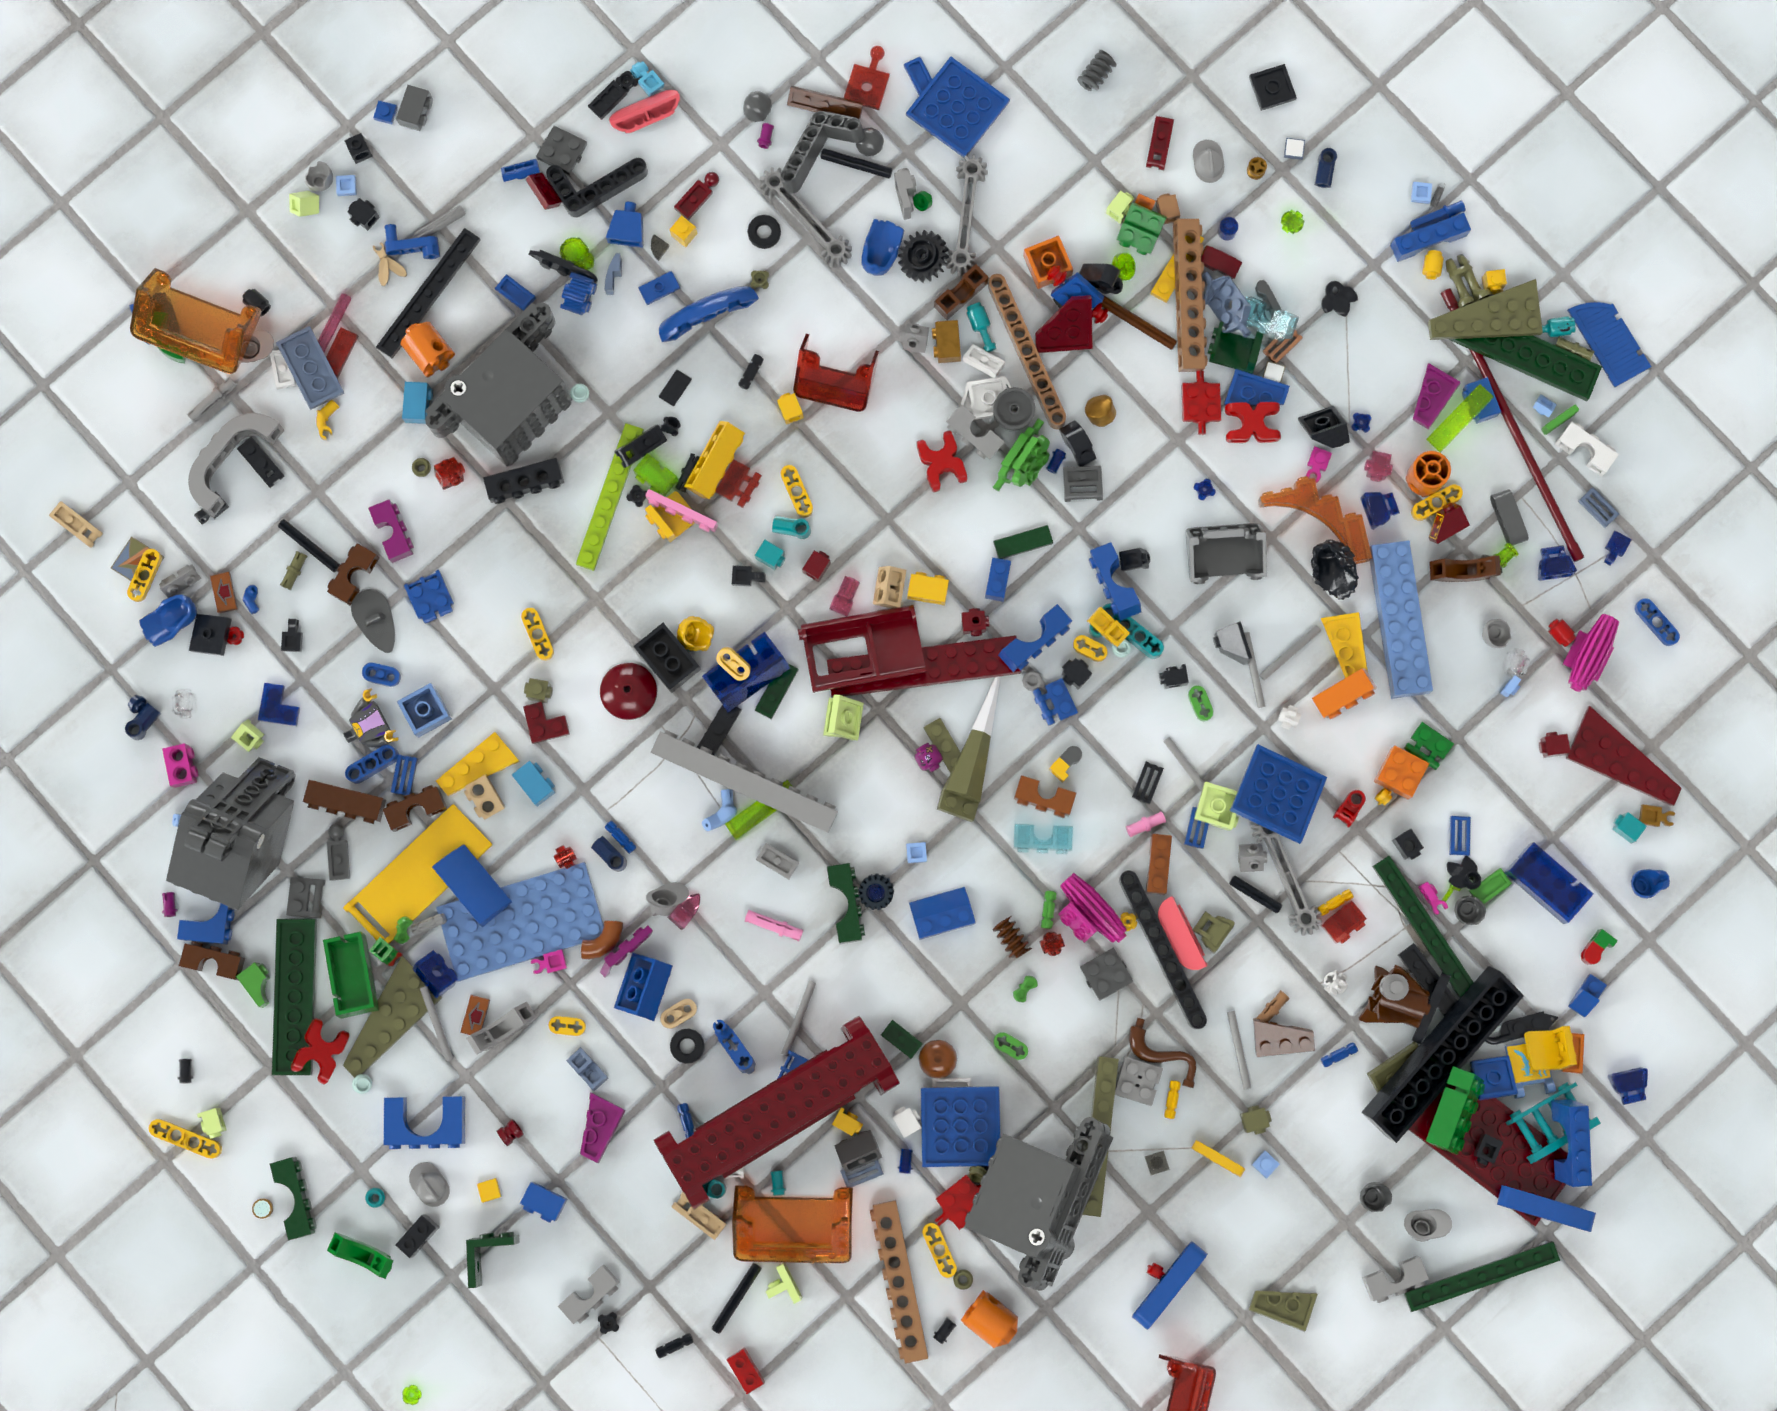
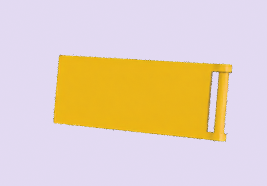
[343,804,492,944]

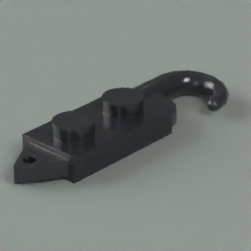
[528,250,598,283]
[1485,1011,1558,1045]

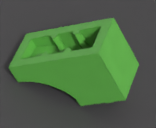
[236,962,270,1008]

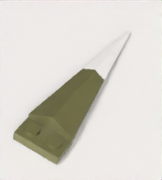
[937,676,1001,822]

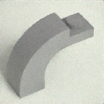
[466,1002,537,1055]

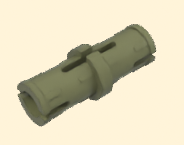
[1555,337,1595,361]
[280,551,308,590]

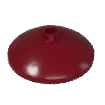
[600,663,657,720]

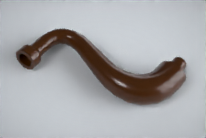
[1129,1018,1196,1088]

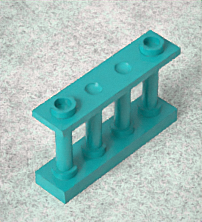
[1506,1082,1601,1164]

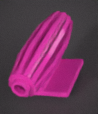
[1563,614,1619,692]
[1058,873,1127,943]

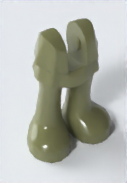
[1445,254,1493,308]

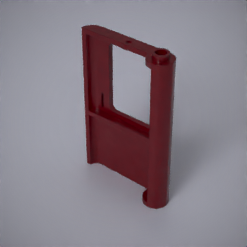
[798,605,927,693]

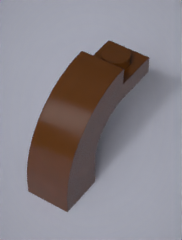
[1430,556,1501,582]

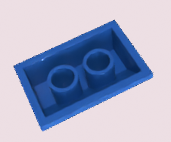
[909,887,976,940]
[614,952,673,1021]

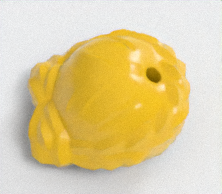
[677,616,714,651]

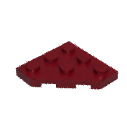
[1035,295,1093,353]

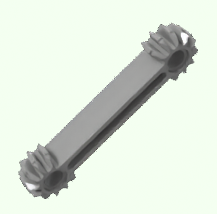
[945,154,988,277]
[759,167,852,268]
[1251,823,1322,936]

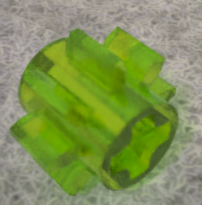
[1280,210,1304,234]

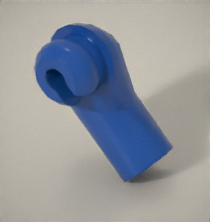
[243,585,260,614]

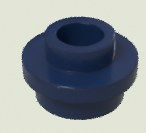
[128,695,146,714]

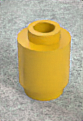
[1422,250,1444,280]

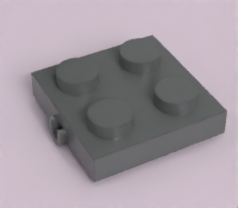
[536,126,587,175]
[1080,947,1133,1001]

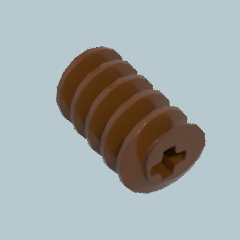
[992,916,1032,958]

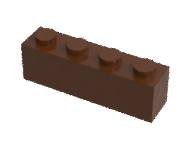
[303,780,386,824]

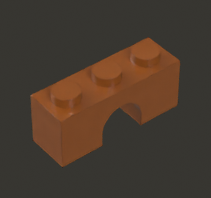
[1014,775,1076,818]
[1145,834,1172,895]

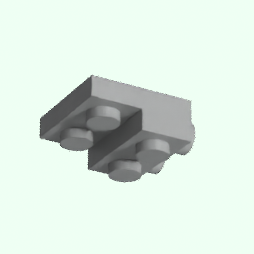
[894,168,916,220]

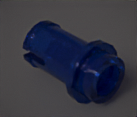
[1046,449,1066,474]
[897,1149,913,1174]

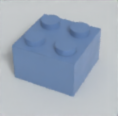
[397,683,452,738]

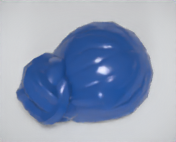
[1631,869,1670,899]

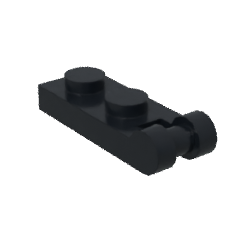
[614,424,667,468]
[237,437,285,488]

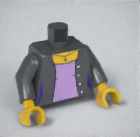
[343,688,399,748]

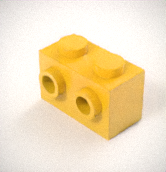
[907,572,949,606]

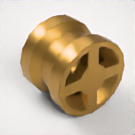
[1247,157,1267,180]

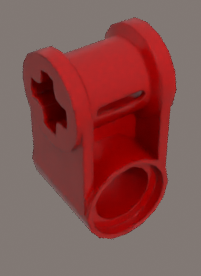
[1333,790,1366,828]

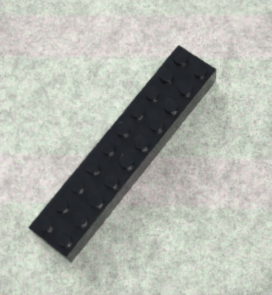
[1361,966,1524,1143]

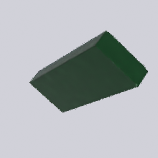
[993,525,1053,559]
[755,660,799,720]

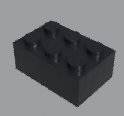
[633,622,701,694]

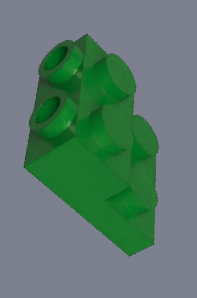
[1116,202,1167,255]

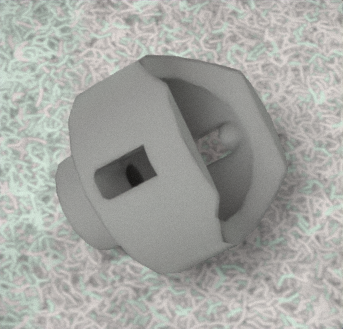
[1380,974,1409,1000]

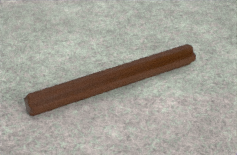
[1101,294,1177,350]

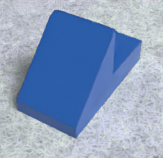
[1568,974,1607,1017]

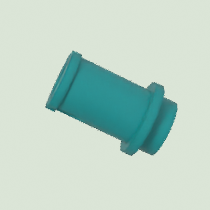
[770,1171,786,1196]

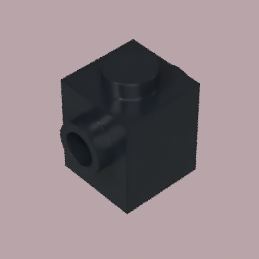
[347,198,380,231]
[1062,658,1092,690]

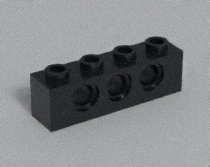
[483,458,564,504]

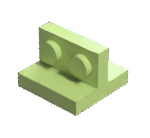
[823,695,864,741]
[765,1262,803,1304]

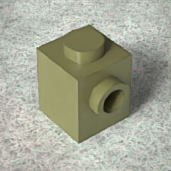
[524,678,553,703]
[1240,1105,1272,1135]

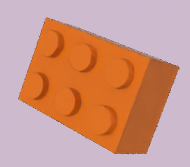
[1312,668,1377,719]

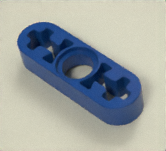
[1635,598,1680,646]

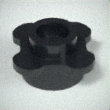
[616,71,638,93]
[661,417,681,436]
[626,485,647,507]
[598,1312,619,1334]

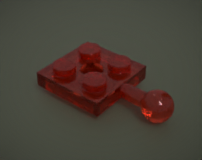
[844,46,890,110]

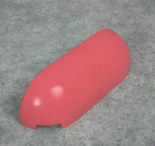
[609,90,680,133]
[1158,896,1207,970]

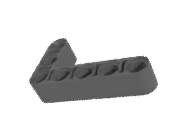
[780,111,865,194]

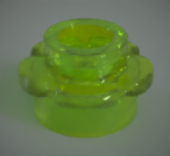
[402,1385,422,1405]

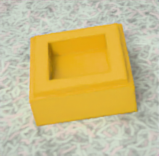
[477,1178,502,1203]

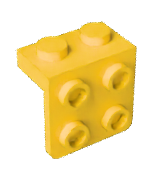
[645,491,695,542]
[1524,1026,1577,1071]

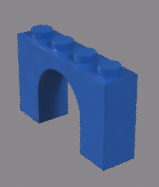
[177,903,235,945]
[384,1096,465,1149]
[1551,1099,1592,1187]

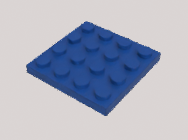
[906,57,1010,158]
[1230,744,1327,844]
[921,1086,1000,1167]

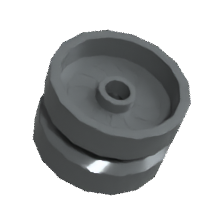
[993,387,1035,431]

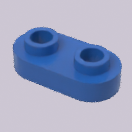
[362,663,401,687]

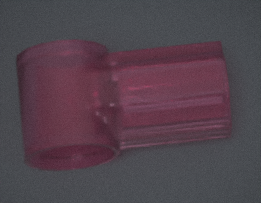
[829,576,860,617]

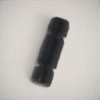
[738,354,764,390]
[655,1333,693,1358]

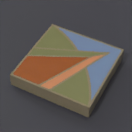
[111,536,165,587]

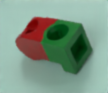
[1581,929,1618,965]
[369,937,403,967]

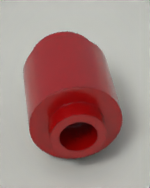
[1548,619,1576,647]

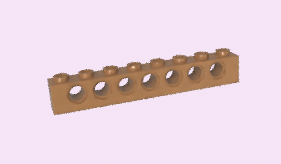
[1173,219,1208,372]
[870,1200,928,1364]

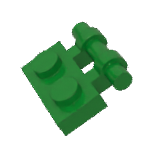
[1404,722,1454,770]

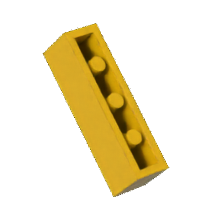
[684,421,745,499]

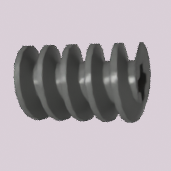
[1077,50,1117,91]

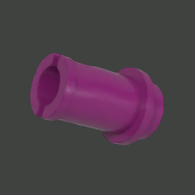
[757,123,774,149]
[162,892,178,917]

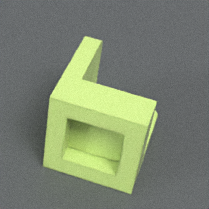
[289,191,319,217]

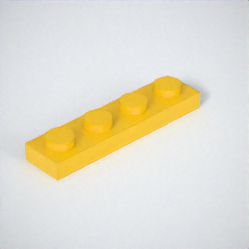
[1150,236,1204,303]

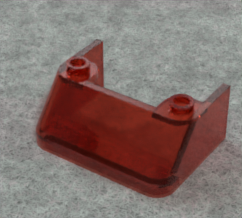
[793,334,879,412]
[1158,1354,1216,1411]

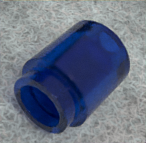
[1218,217,1238,241]

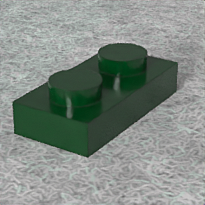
[881,1020,923,1059]

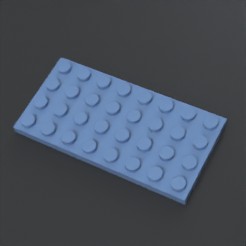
[436,862,604,982]

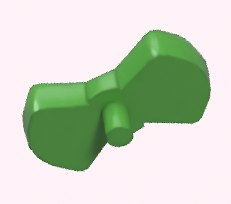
[394,916,413,944]
[1013,976,1038,1002]

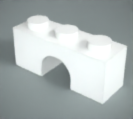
[1555,422,1619,477]

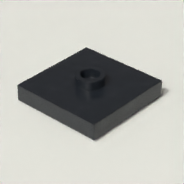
[1249,64,1297,111]
[189,614,232,656]

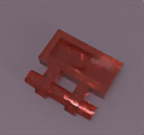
[715,459,762,508]

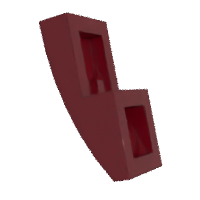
[1201,245,1242,279]

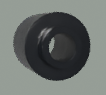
[242,289,271,316]

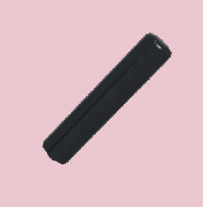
[1229,876,1282,913]

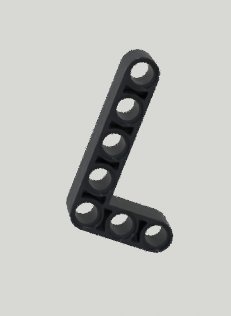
[546,158,648,218]

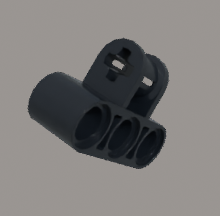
[1079,264,1123,294]

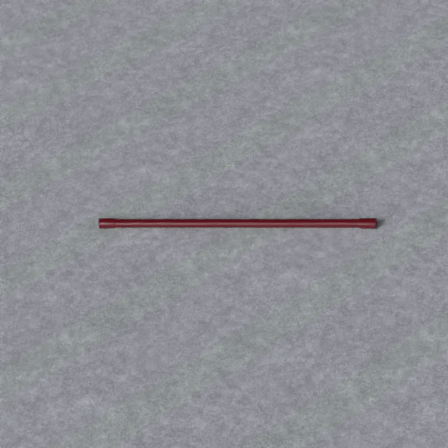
[1440,288,1585,562]

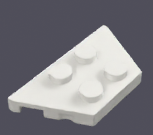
[961,376,1018,420]

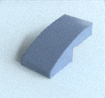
[604,253,622,295]
[566,1047,608,1091]

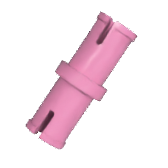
[1126,811,1166,837]

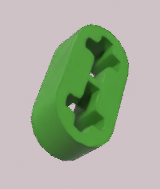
[1188,686,1213,721]
[994,1032,1028,1060]

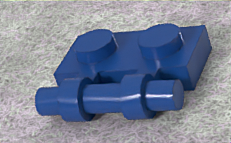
[1032,678,1078,726]

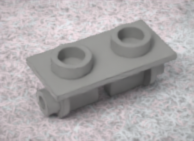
[159,564,201,598]

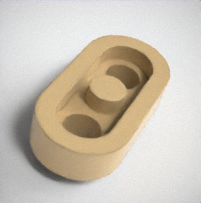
[660,999,697,1029]

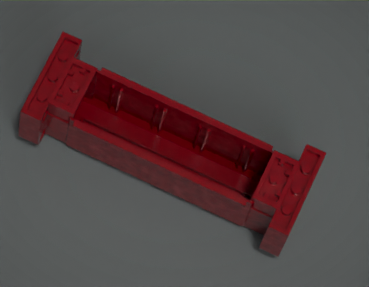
[653,1016,900,1210]

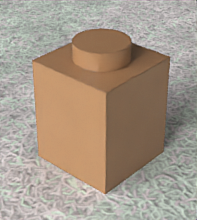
[1156,193,1181,224]

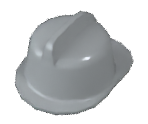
[1193,139,1224,183]
[230,330,274,363]
[646,882,689,916]
[409,1162,450,1207]
[1404,1209,1452,1242]

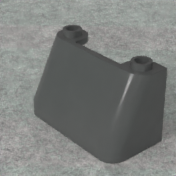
[1186,523,1267,584]

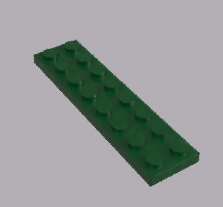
[1449,305,1602,402]
[272,919,317,1075]

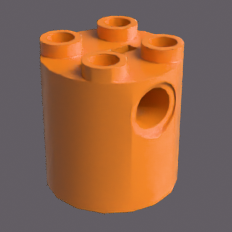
[401,322,455,378]
[1406,451,1451,497]
[961,1290,1018,1348]

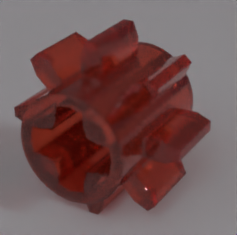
[553,845,577,869]
[1040,932,1065,956]

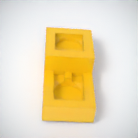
[1087,607,1130,647]

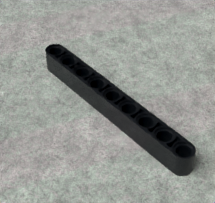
[1119,870,1207,1029]

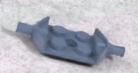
[1202,272,1251,338]

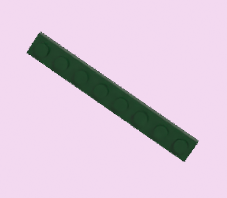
[1372,856,1474,997]
[1404,1241,1560,1312]

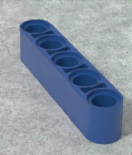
[1497,1185,1596,1232]
[1132,1241,1208,1330]

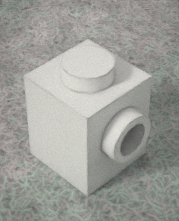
[893,1106,921,1138]

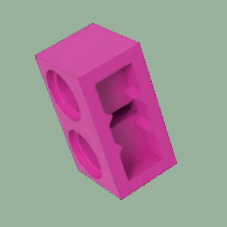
[162,743,198,788]

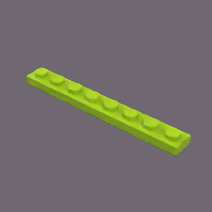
[576,423,644,571]

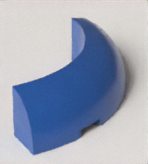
[659,286,759,342]

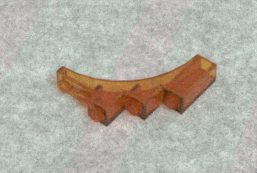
[1258,476,1372,564]

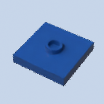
[1469,1055,1518,1100]

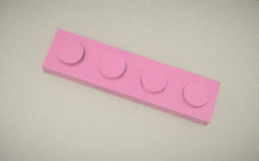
[645,489,718,532]

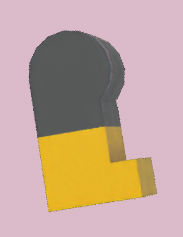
[1049,746,1082,783]

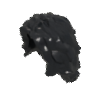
[1311,539,1359,600]

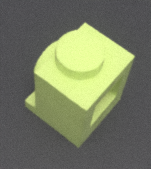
[1106,190,1134,224]
[231,719,265,752]
[197,1108,227,1139]

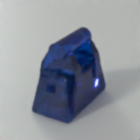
[1360,492,1400,530]
[1538,545,1577,581]
[1607,1067,1648,1105]

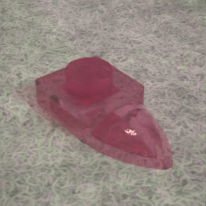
[667,893,700,930]

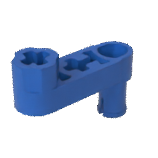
[384,224,440,260]
[713,1020,756,1074]

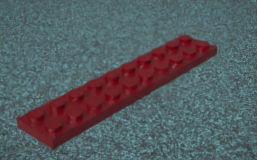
[827,635,1022,698]

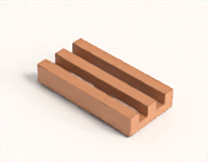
[1263,324,1303,363]

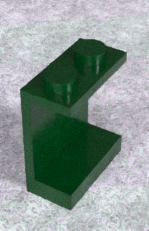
[1207,321,1264,374]

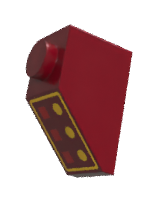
[1429,503,1470,544]

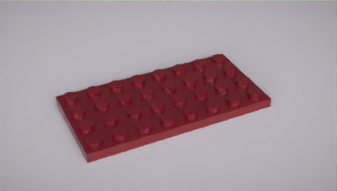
[1409,1084,1568,1227]

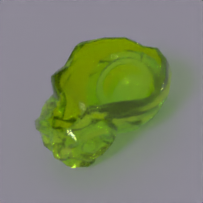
[559,237,594,270]

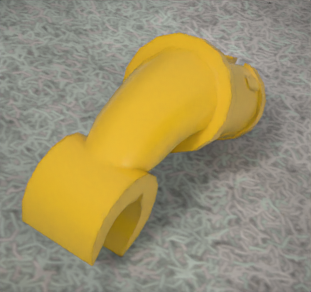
[316,400,339,441]

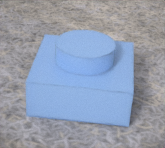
[336,175,357,196]
[1411,182,1432,204]
[1533,395,1557,417]
[1500,675,1521,697]
[906,842,927,863]
[1252,1150,1280,1179]

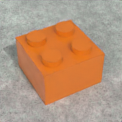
[1023,235,1073,289]
[1374,745,1429,800]

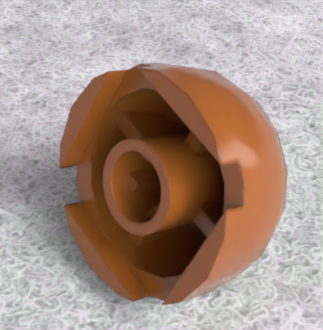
[918,1040,957,1079]

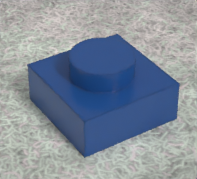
[373,100,398,124]

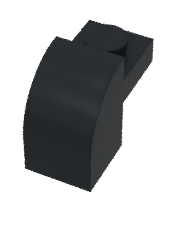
[1059,420,1097,467]

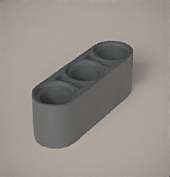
[1490,489,1529,547]

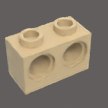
[873,566,906,608]
[464,774,505,820]

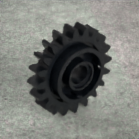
[898,230,949,283]

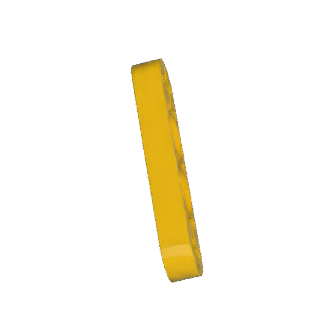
[149,1119,222,1159]

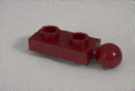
[674,172,719,221]

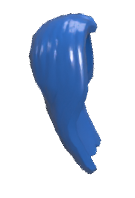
[861,219,904,276]
[139,594,197,647]

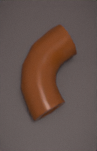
[581,921,623,959]

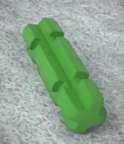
[1041,891,1056,929]

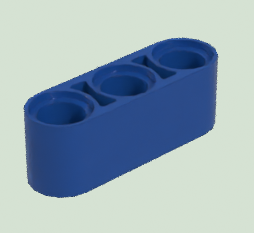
[345,745,399,784]

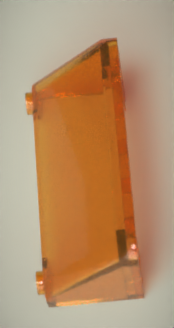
[130,268,262,374]
[732,1185,853,1263]

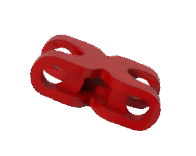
[1225,402,1281,443]
[916,430,967,493]
[291,1018,349,1085]

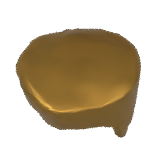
[1085,395,1116,427]

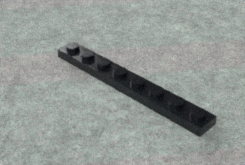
[376,228,481,359]

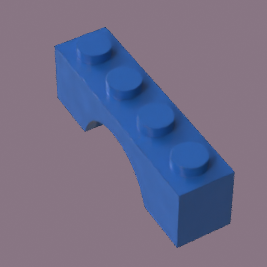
[1390,213,1471,262]
[1089,542,1141,621]
[998,604,1072,672]

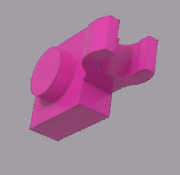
[1418,882,1448,915]

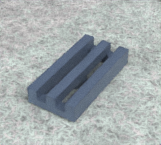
[1578,487,1619,528]
[840,1160,884,1189]

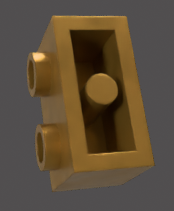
[932,320,961,363]

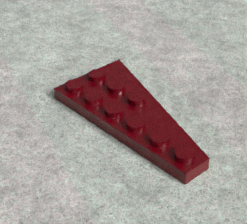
[1566,706,1682,806]

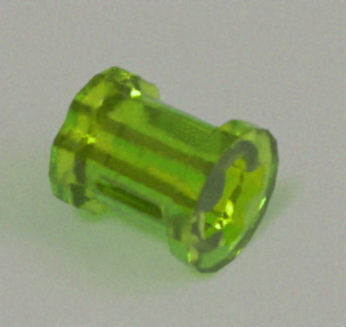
[1493,543,1519,568]

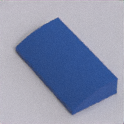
[432,845,512,927]

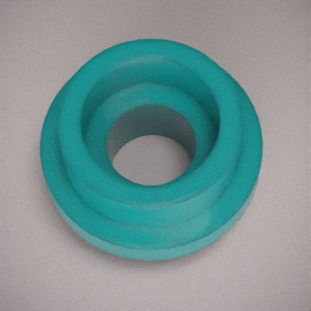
[365,1188,385,1208]

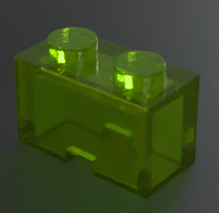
[633,453,678,497]

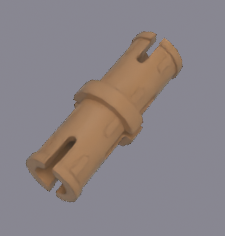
[1255,990,1290,1022]

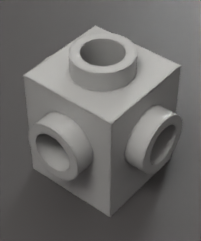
[900,324,929,353]
[1238,844,1267,872]

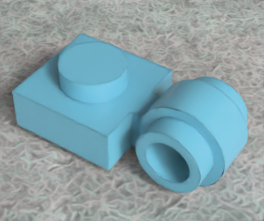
[630,61,664,97]

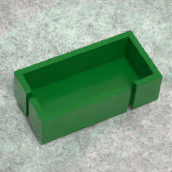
[323,931,379,1019]
[1426,1067,1485,1155]

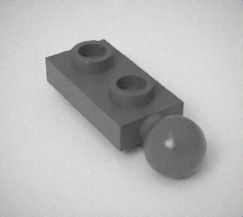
[327,824,350,881]

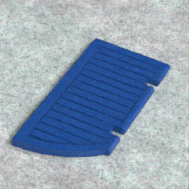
[1567,302,1652,388]

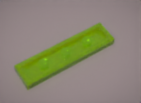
[1426,384,1494,453]
[725,779,792,840]

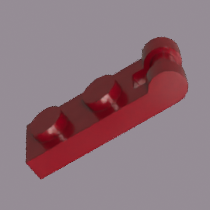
[1146,116,1174,171]

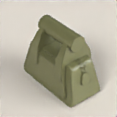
[1193,911,1235,954]

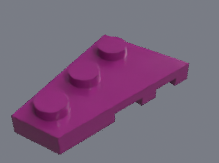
[1413,363,1460,430]
[600,926,653,977]
[580,1092,626,1163]

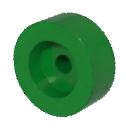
[913,191,932,211]

